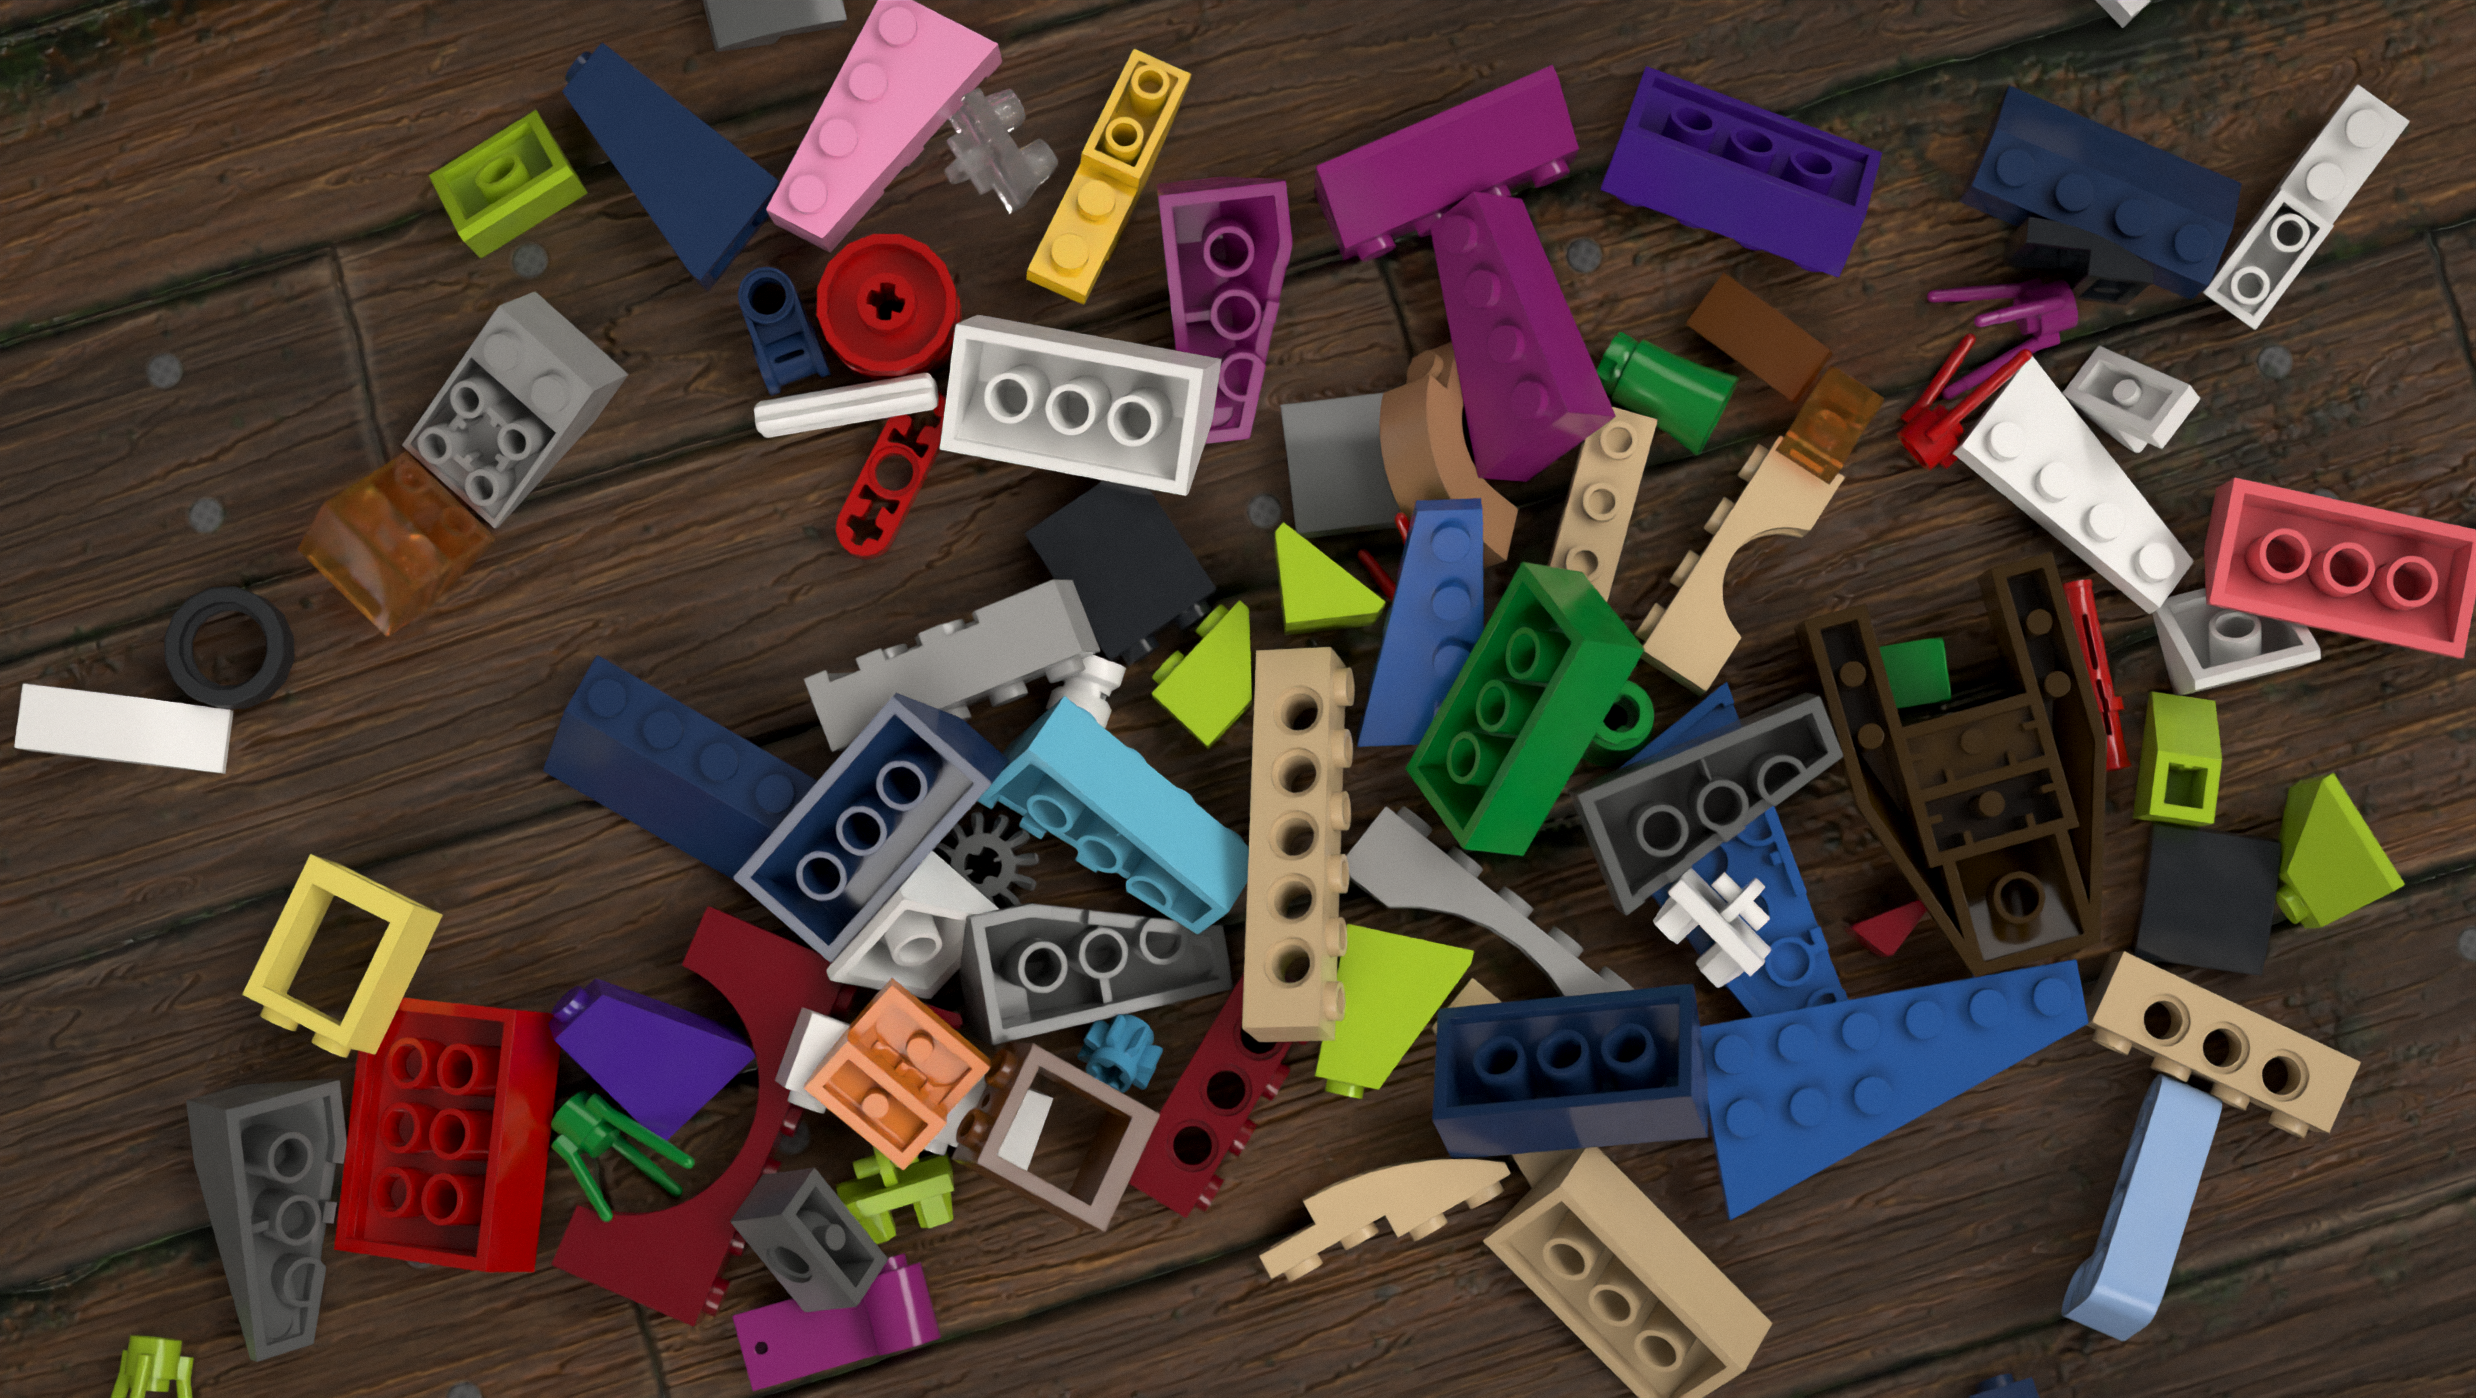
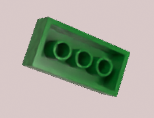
[1405,562,1645,856]

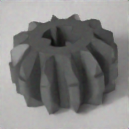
[933,812,1039,907]

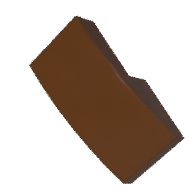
[1685,272,1834,404]

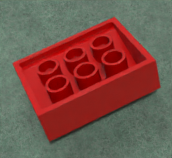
[334,997,561,1272]

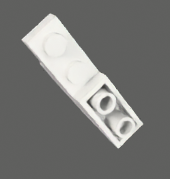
[2203,84,2410,330]

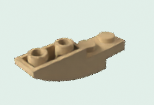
[1259,1157,1511,1282]

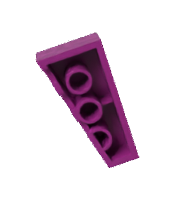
[1430,191,1616,482]

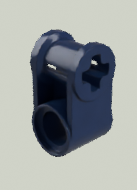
[738,267,831,396]

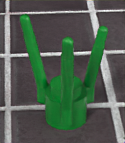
[551,1090,695,1222]

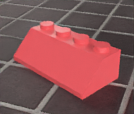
[2204,478,2476,659]

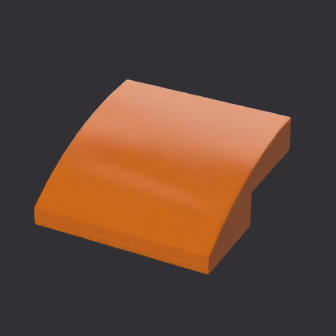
[804,978,991,1171]

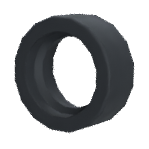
[164,586,294,709]

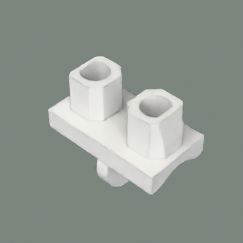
[1653,868,1772,988]

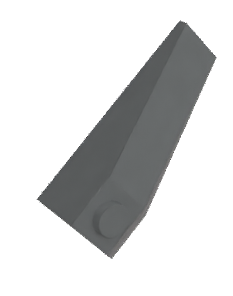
[959,903,1234,1045]
[186,1078,347,1362]

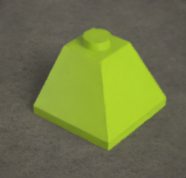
[2276,773,2405,929]

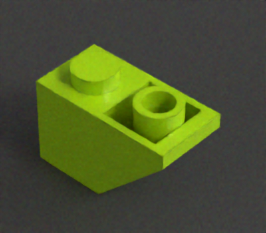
[1152,600,1252,750]
[2133,692,2222,827]

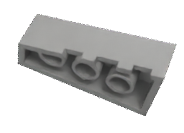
[804,579,1100,751]

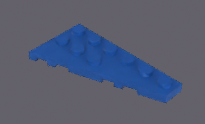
[1619,682,1848,1017]
[1700,959,2089,1221]

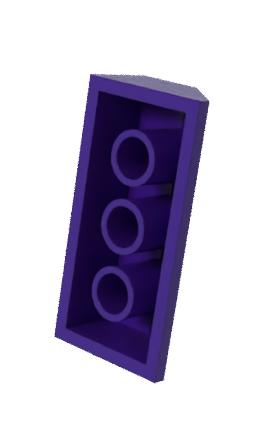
[1600,66,1882,278]

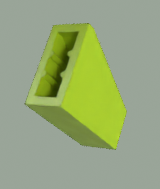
[1314,924,1474,1099]

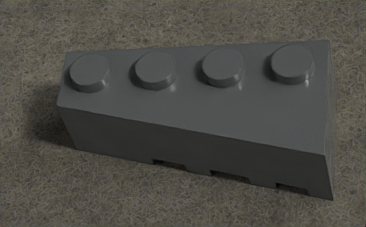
[1568,693,1844,916]

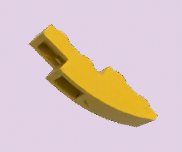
[1026,49,1191,305]

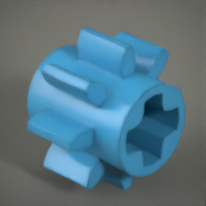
[1077,1014,1163,1093]

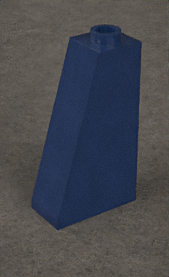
[562,42,780,292]

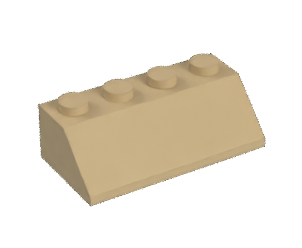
[1483,1147,1773,1398]

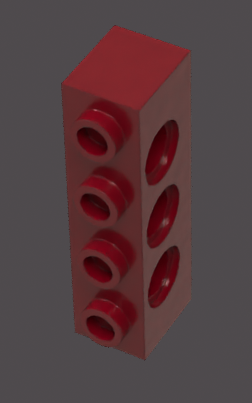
[1128,973,1308,1219]

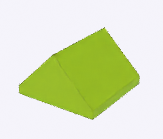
[429,110,588,259]
[1274,522,1386,636]

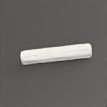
[754,372,939,438]

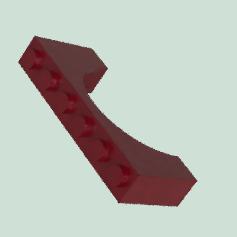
[551,906,859,1327]

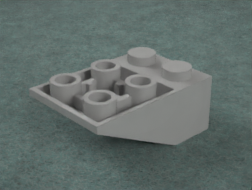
[402,291,629,528]

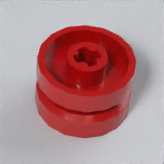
[817,234,962,382]

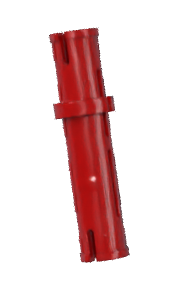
[2062,579,2132,773]

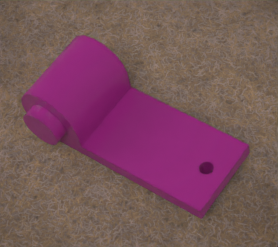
[732,1253,941,1391]

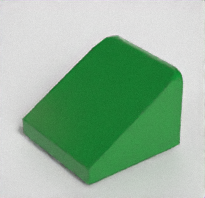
[1879,637,1951,709]

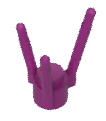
[1927,278,2078,400]

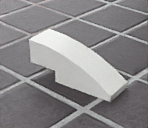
[14,684,233,774]

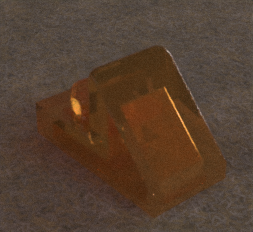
[1776,365,1885,485]

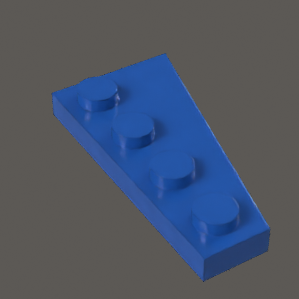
[1356,498,1484,747]

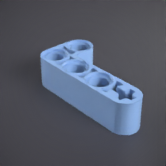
[2061,1074,2222,1341]

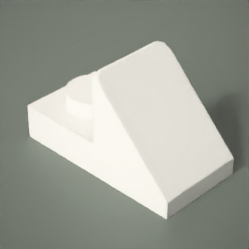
[2062,346,2200,453]

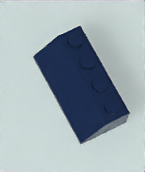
[1958,85,2242,300]
[543,655,817,882]
[733,693,1010,963]
[1432,984,1708,1159]

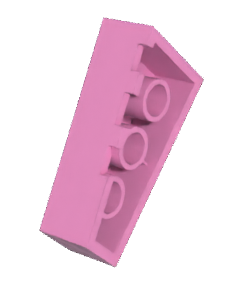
[766,0,1003,253]

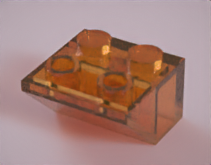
[297,451,496,637]

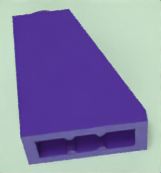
[548,978,756,1141]

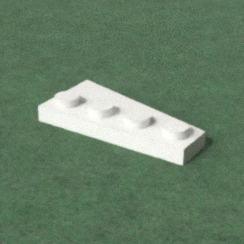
[1953,356,2194,614]

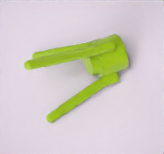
[110,1335,194,1398]

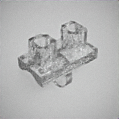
[945,88,1058,214]

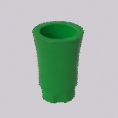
[1596,332,1739,456]
[1582,680,1654,767]

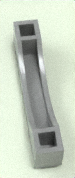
[1346,806,1634,997]

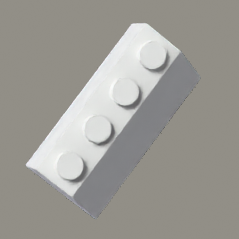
[940,315,1221,496]

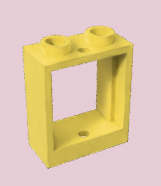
[242,854,443,1058]

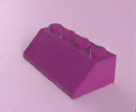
[1314,65,1579,262]

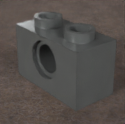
[730,1167,888,1312]

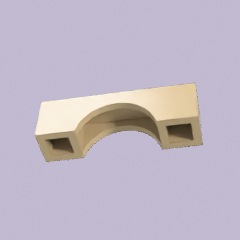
[1635,436,1845,696]

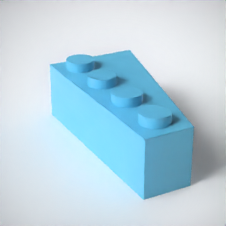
[977,696,1249,934]

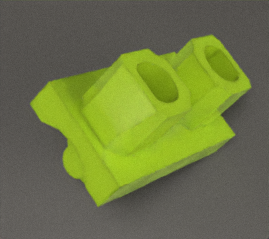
[836,1146,954,1244]

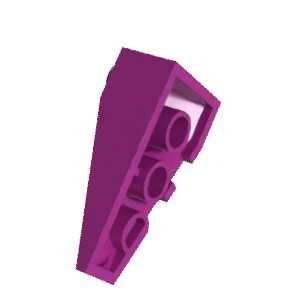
[1157,177,1293,444]

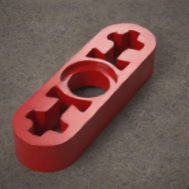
[836,391,946,559]

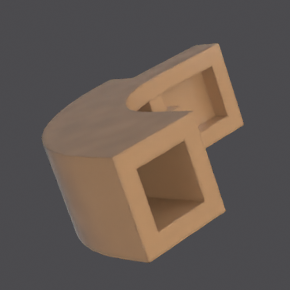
[1379,341,1518,569]

